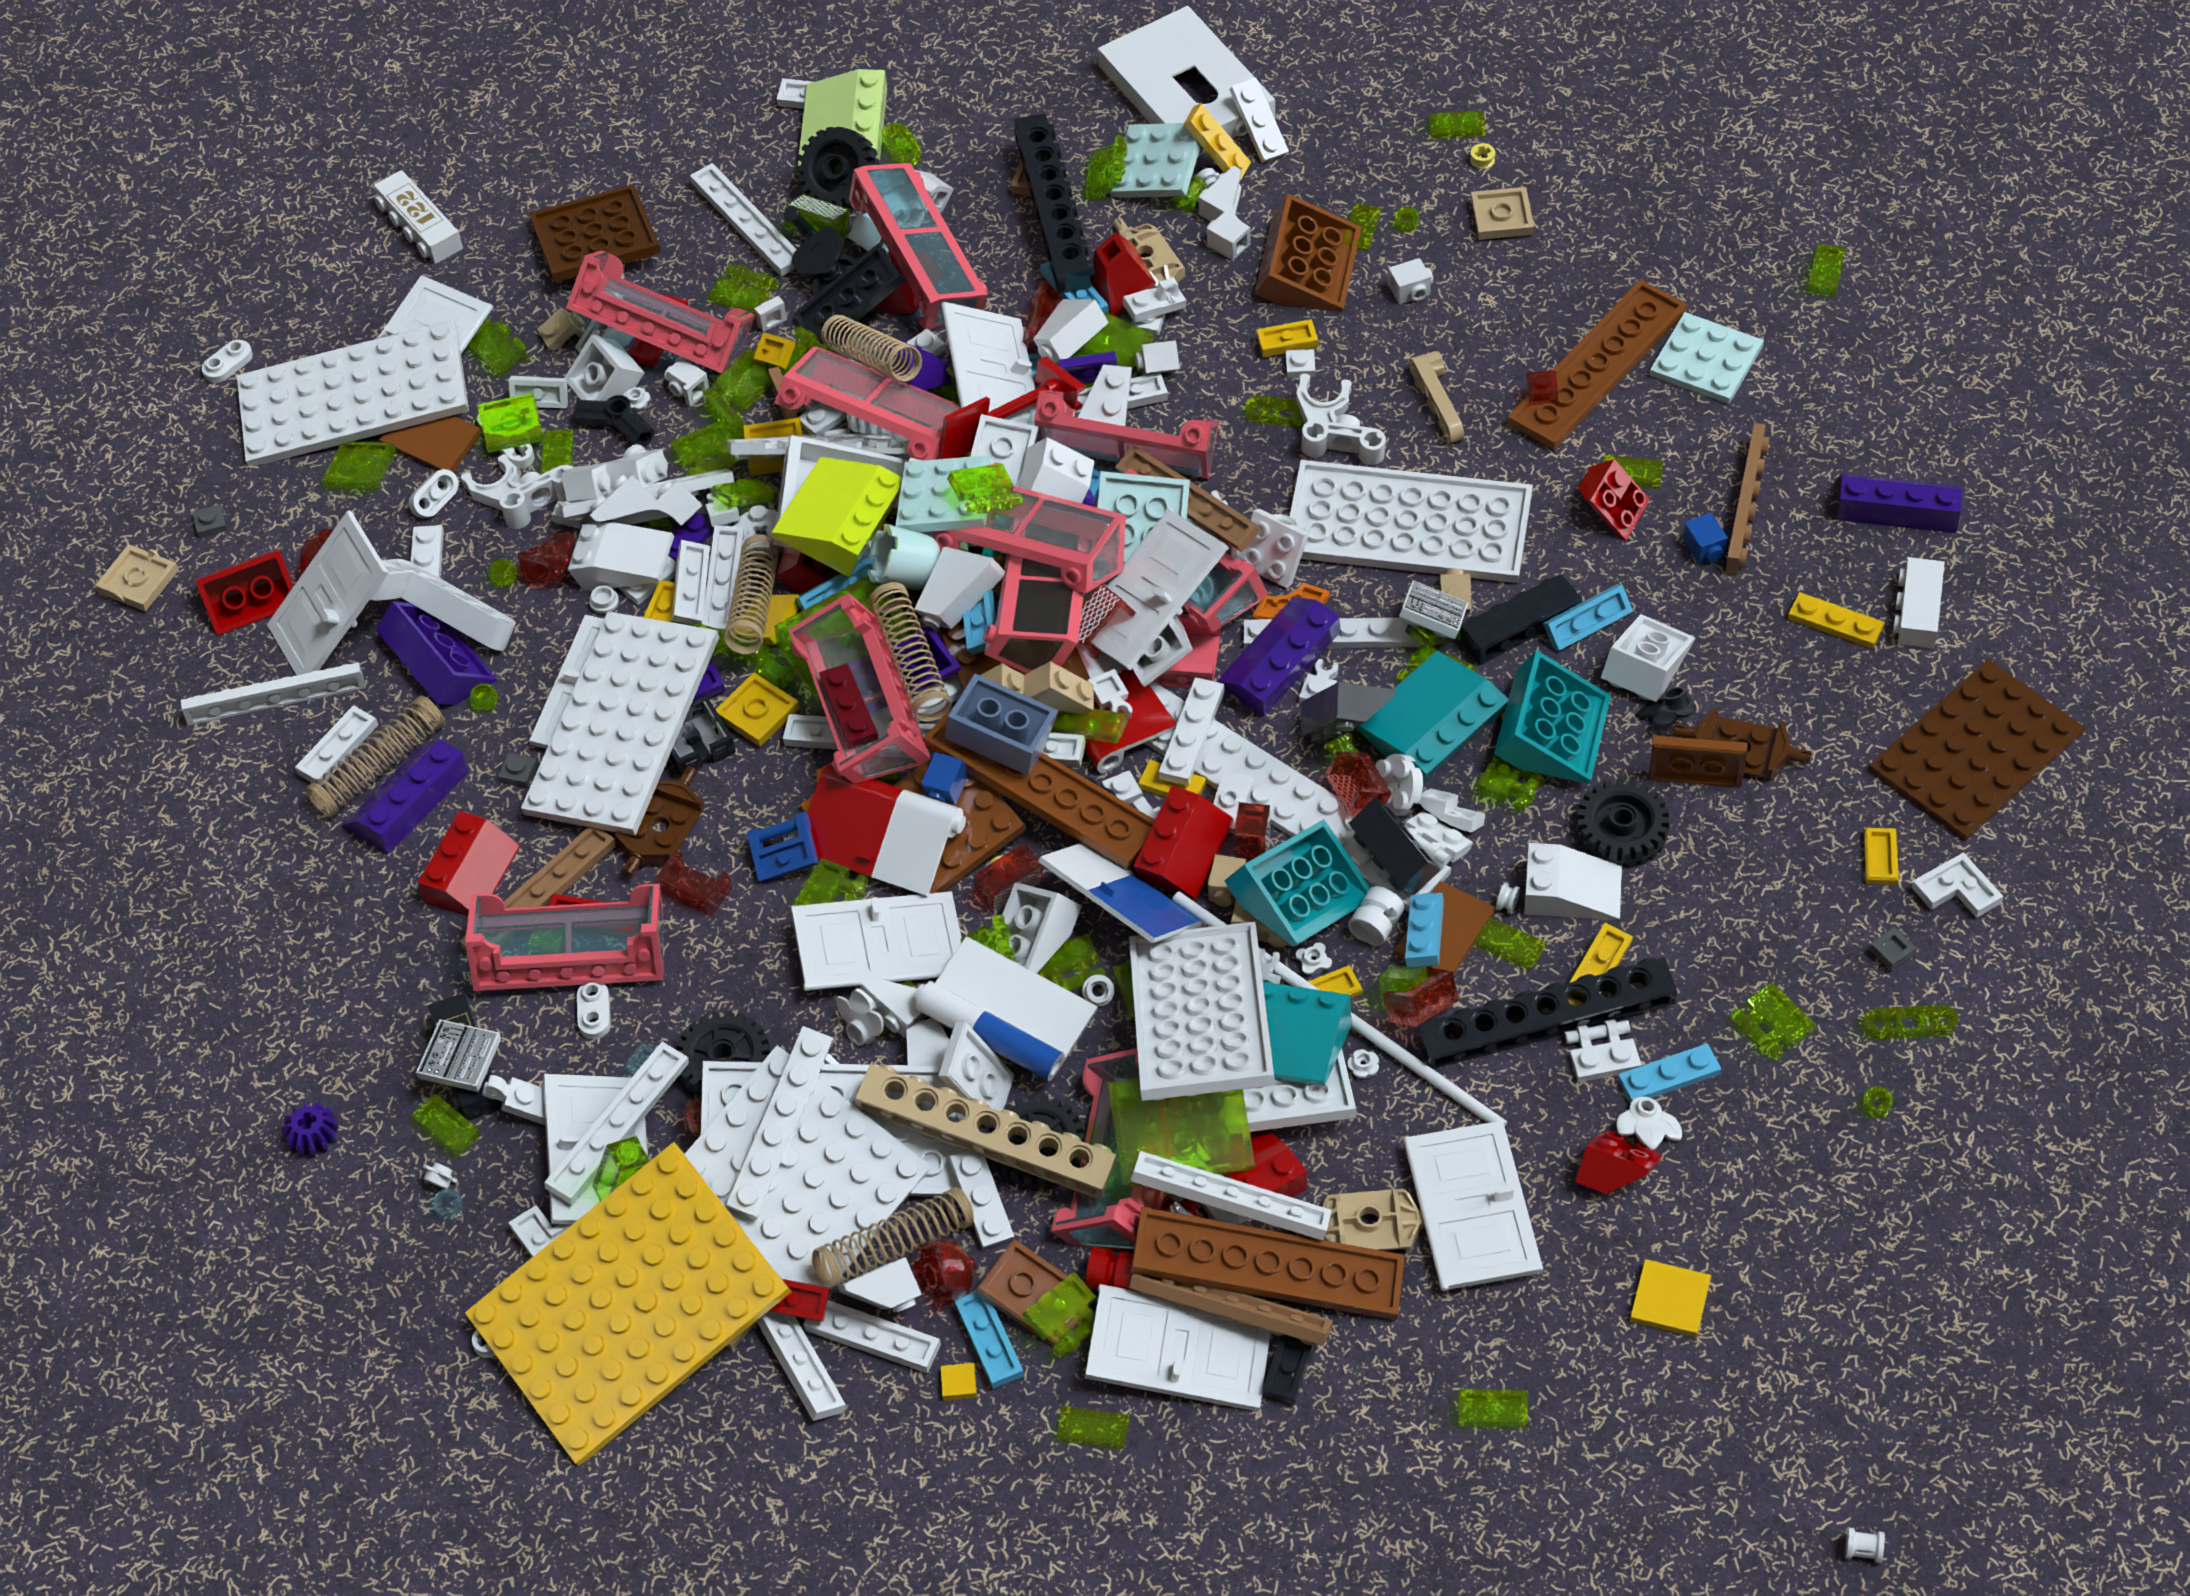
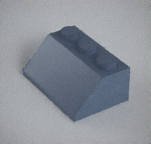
[945,674,1058,776]

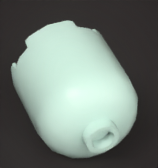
[868,524,941,590]

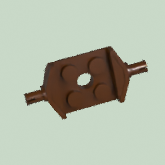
[1673,708,1812,779]
[615,766,704,878]

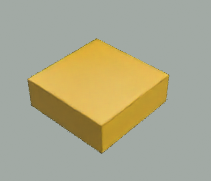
[941,1363,977,1401]

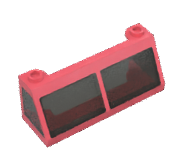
[983,521,1091,673]

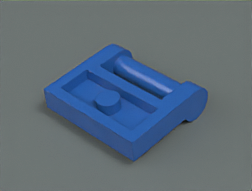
[747,812,819,883]

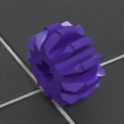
[282,1101,338,1157]

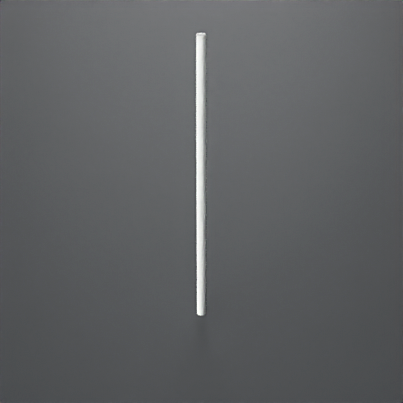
[1172,891,1507,1126]

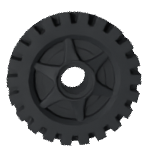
[797,126,880,210]
[1576,779,1669,868]
[676,1011,771,1101]
[988,1095,1085,1191]

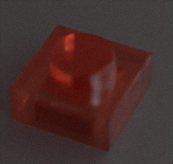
[1526,371,1558,402]

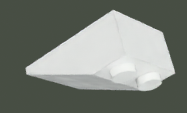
[1012,437,1094,547]
[568,521,674,591]
[1132,614,1193,687]
[1601,614,1695,702]
[1524,843,1622,920]
[990,882,1082,974]

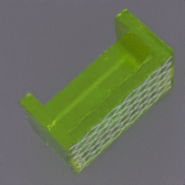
[784,194,850,239]

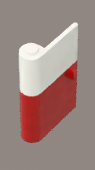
[1058,637,1177,773]
[807,764,966,896]

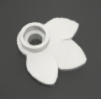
[836,988,884,1046]
[1616,1097,1682,1149]

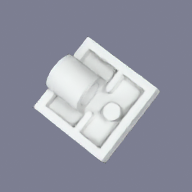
[1238,509,1309,588]

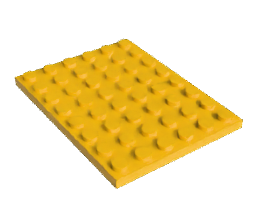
[465,1142,792,1466]

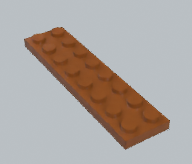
[1507,279,1687,450]
[923,708,1155,869]
[1131,1207,1405,1321]

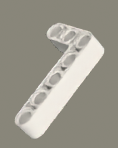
[370,559,516,651]

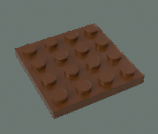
[529,184,661,283]

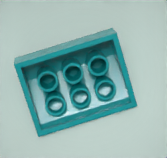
[1494,650,1611,784]
[1355,651,1509,784]
[1224,819,1370,947]
[1263,982,1352,1086]

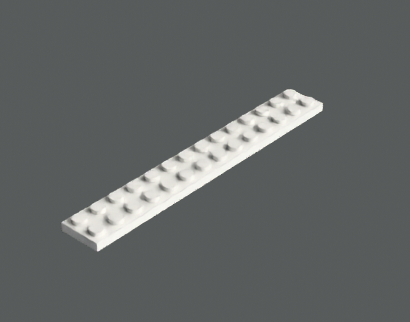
[1144,681,1451,912]

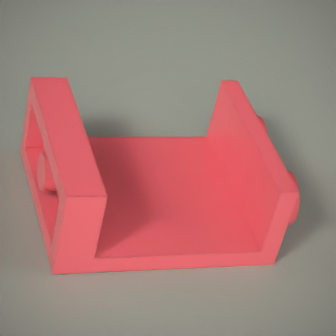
[1153,613,1221,688]

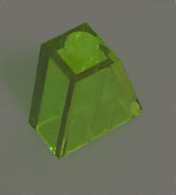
[592,1136,650,1202]

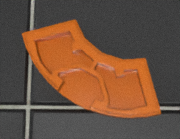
[1252,583,1330,620]

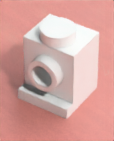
[664,358,710,407]

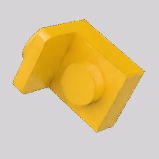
[754,332,796,370]

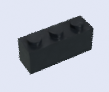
[1348,797,1441,895]

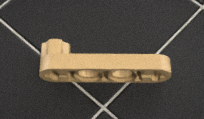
[1409,351,1464,444]

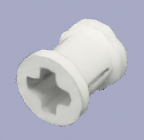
[1845,1527,1885,1563]

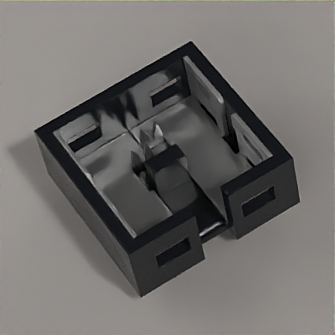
[669,696,736,776]

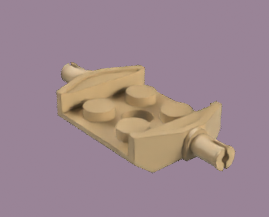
[1112,218,1185,290]
[1296,1189,1425,1254]

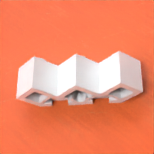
[848,170,954,253]

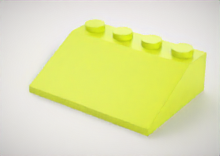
[770,457,903,577]

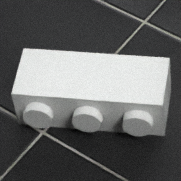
[1893,557,1945,649]

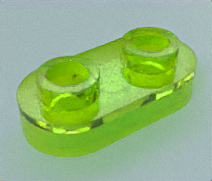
[882,123,922,166]

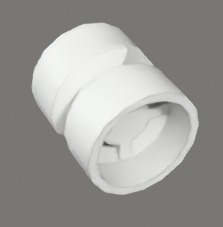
[1348,886,1404,947]

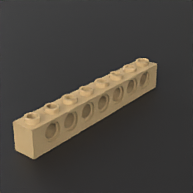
[855,1064,1116,1200]

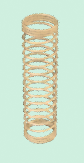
[821,315,922,382]
[724,534,780,654]
[869,582,952,722]
[306,696,445,817]
[812,1187,974,1289]

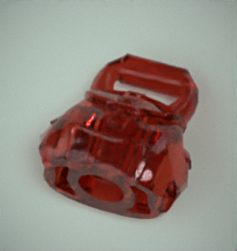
[518,532,575,586]

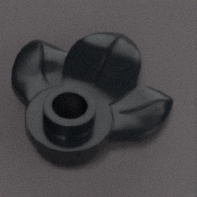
[1636,687,1696,729]

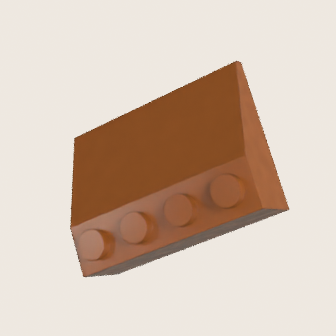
[1254,193,1362,312]

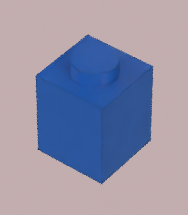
[1683,513,1728,564]
[921,752,969,806]

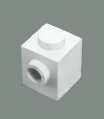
[1388,258,1433,304]
[1135,340,1180,376]

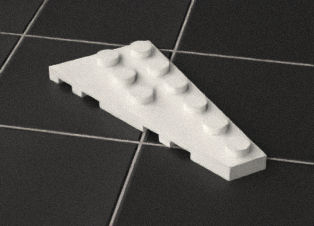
[727,432,909,459]

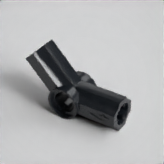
[575,395,655,448]

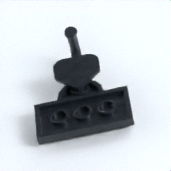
[783,206,905,349]

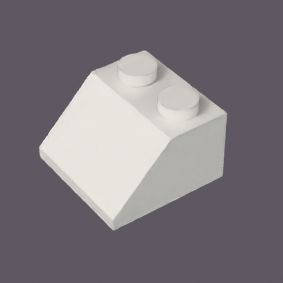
[564,334,644,401]
[837,1257,922,1313]

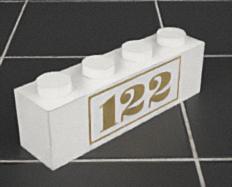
[374,170,463,264]

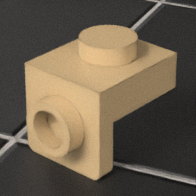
[537,307,585,351]
[1439,569,1471,610]

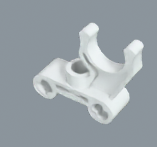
[1296,373,1386,465]
[461,454,573,529]

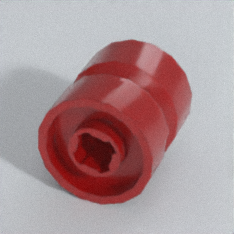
[1086,1246,1135,1291]

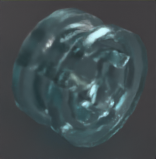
[432,1189,464,1221]

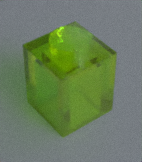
[1379,965,1432,1009]

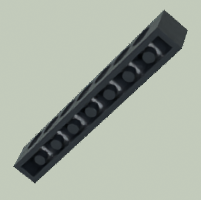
[1013,113,1095,294]
[1417,957,1677,1069]

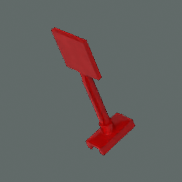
[938,356,1085,459]

